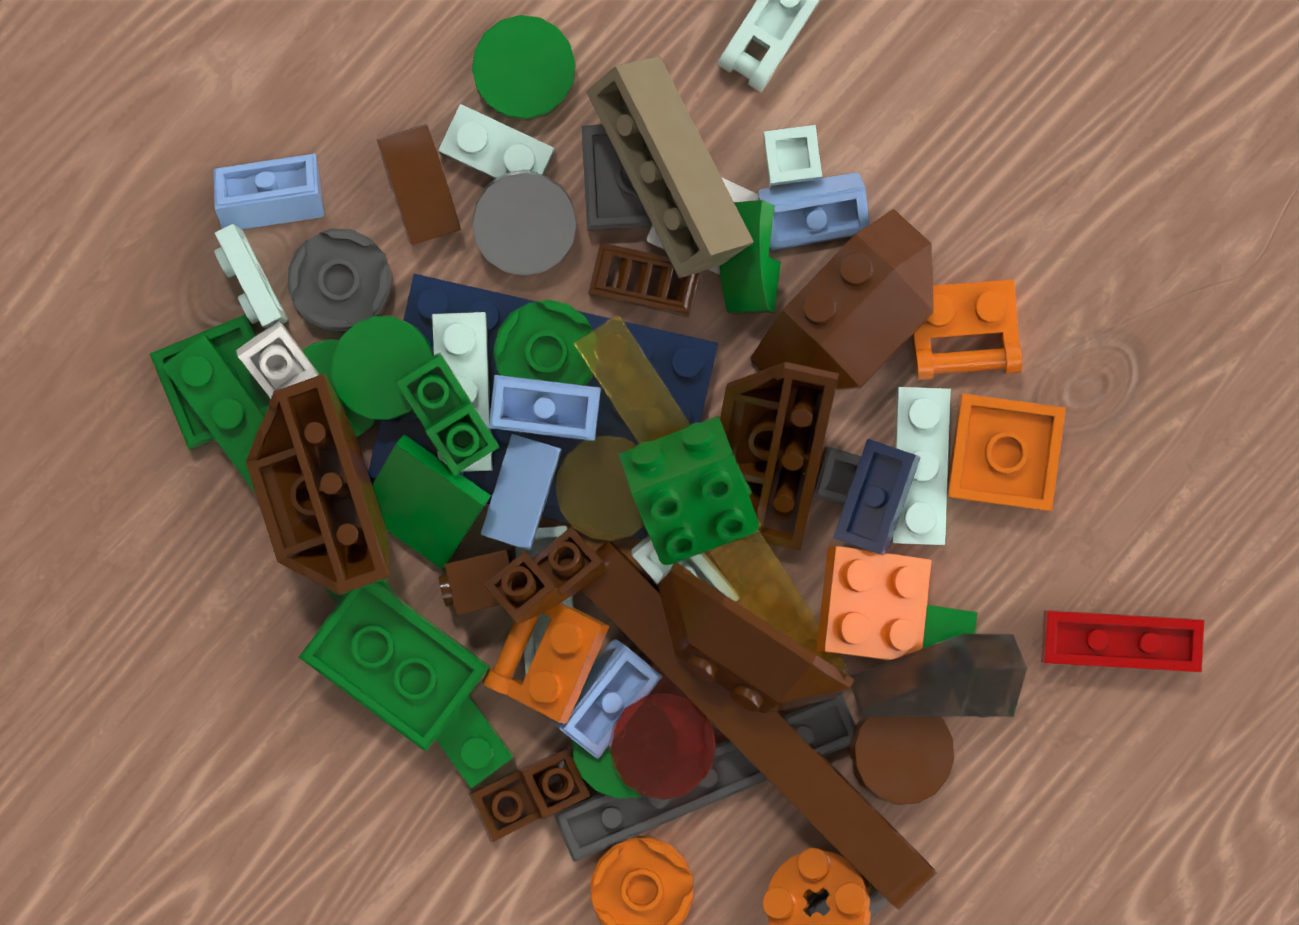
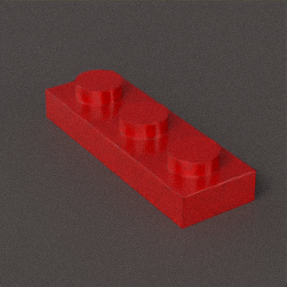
[1041,610,1205,672]

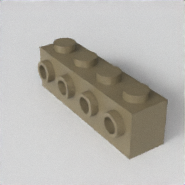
[586,56,754,278]

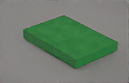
[298,582,490,752]

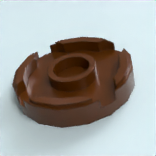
[850,700,954,805]

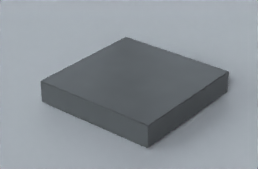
[581,124,652,231]

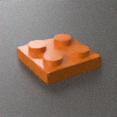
[947,393,1066,511]
[816,546,932,664]

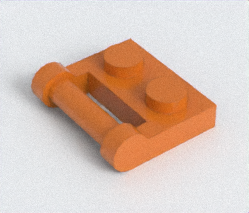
[912,279,1022,381]
[482,602,610,723]

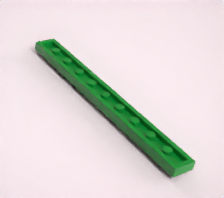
[162,335,514,788]

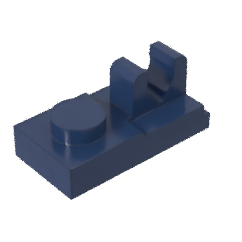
[833,438,921,556]

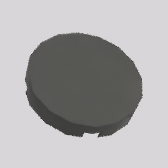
[472,169,577,276]
[288,228,392,332]

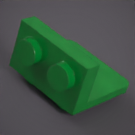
[619,416,759,565]

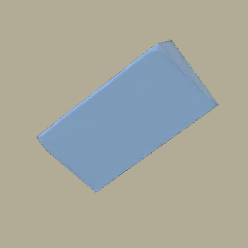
[213,153,325,229]
[758,173,869,251]
[488,375,601,441]
[481,434,562,550]
[550,639,663,759]

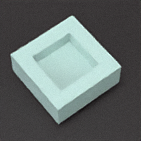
[763,125,822,186]

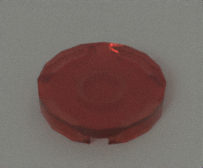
[609,693,716,800]

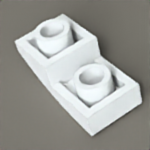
[236,320,344,409]

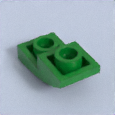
[720,200,781,315]
[395,352,499,475]

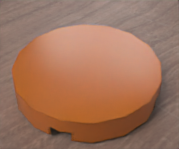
[591,836,693,925]

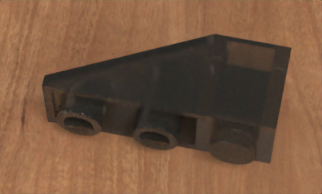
[851,634,1027,718]

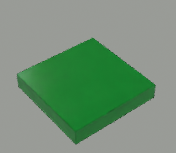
[149,314,270,450]
[372,435,491,570]

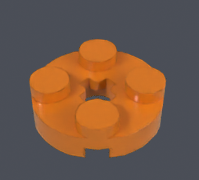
[762,848,871,925]

